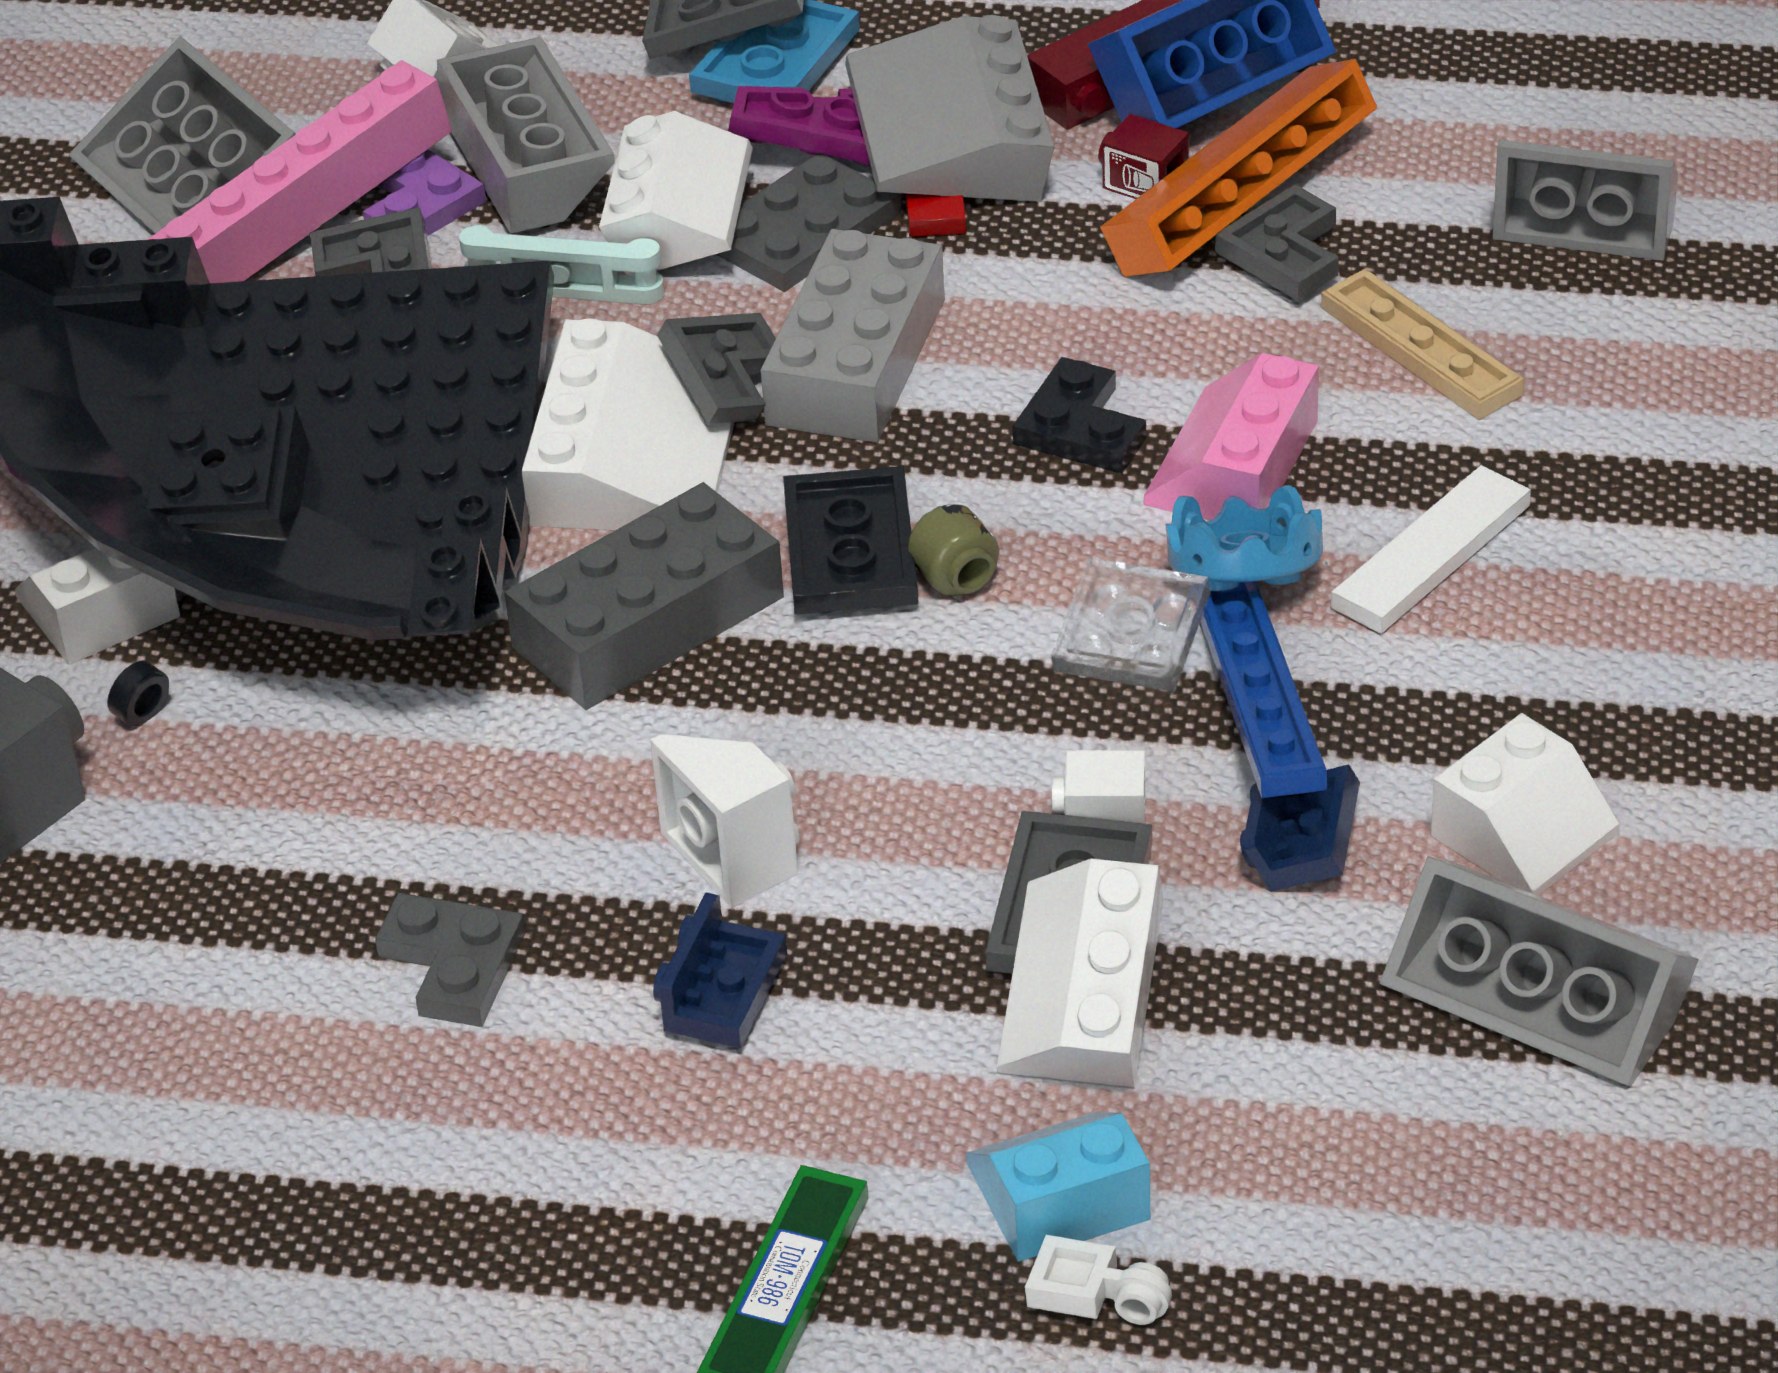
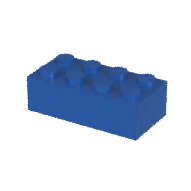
[1087,0,1336,128]

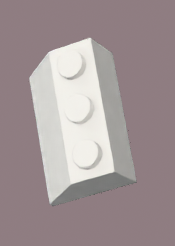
[599,111,753,276]
[997,858,1163,1088]

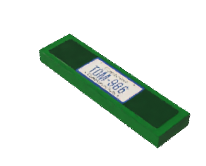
[697,1165,868,1373]

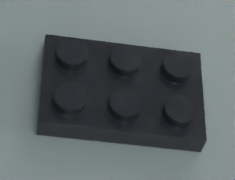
[783,466,919,615]

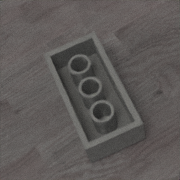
[504,482,784,710]

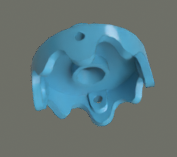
[1165,485,1323,591]

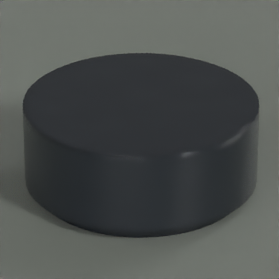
[107,660,169,726]

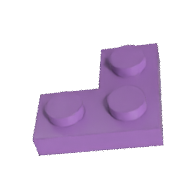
[363,149,486,236]

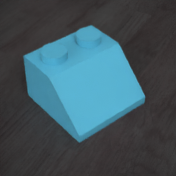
[966,1112,1151,1262]

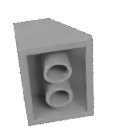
[1493,140,1678,261]

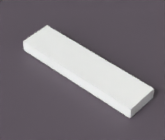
[1331,465,1531,634]

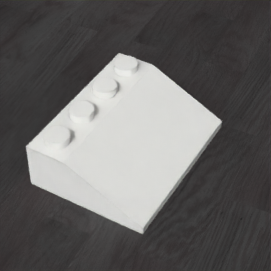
[522,318,735,530]

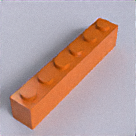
[1100,59,1378,277]

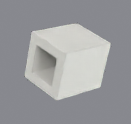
[1052,750,1145,824]

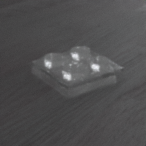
[1051,557,1211,692]

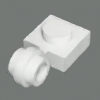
[1025,1235,1172,1325]

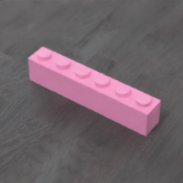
[147,60,452,283]

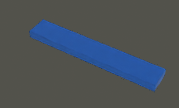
[1192,580,1327,798]

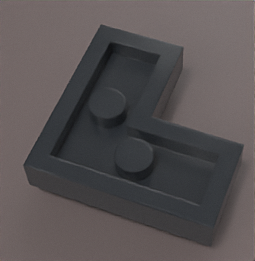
[1012,357,1147,474]

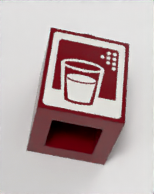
[1098,114,1189,199]

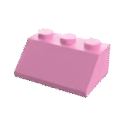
[1144,353,1319,520]

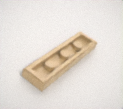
[1321,269,1524,420]

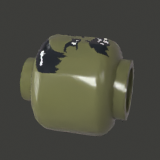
[908,503,1000,596]

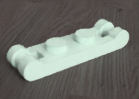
[459,225,664,305]

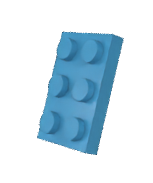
[689,0,860,103]

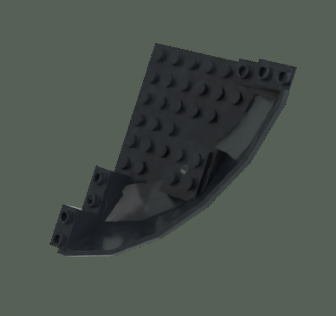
[0,197,554,640]

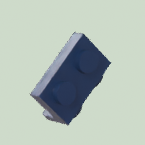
[1240,764,1360,892]
[653,892,787,1048]

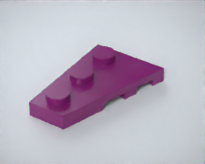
[728,86,871,166]

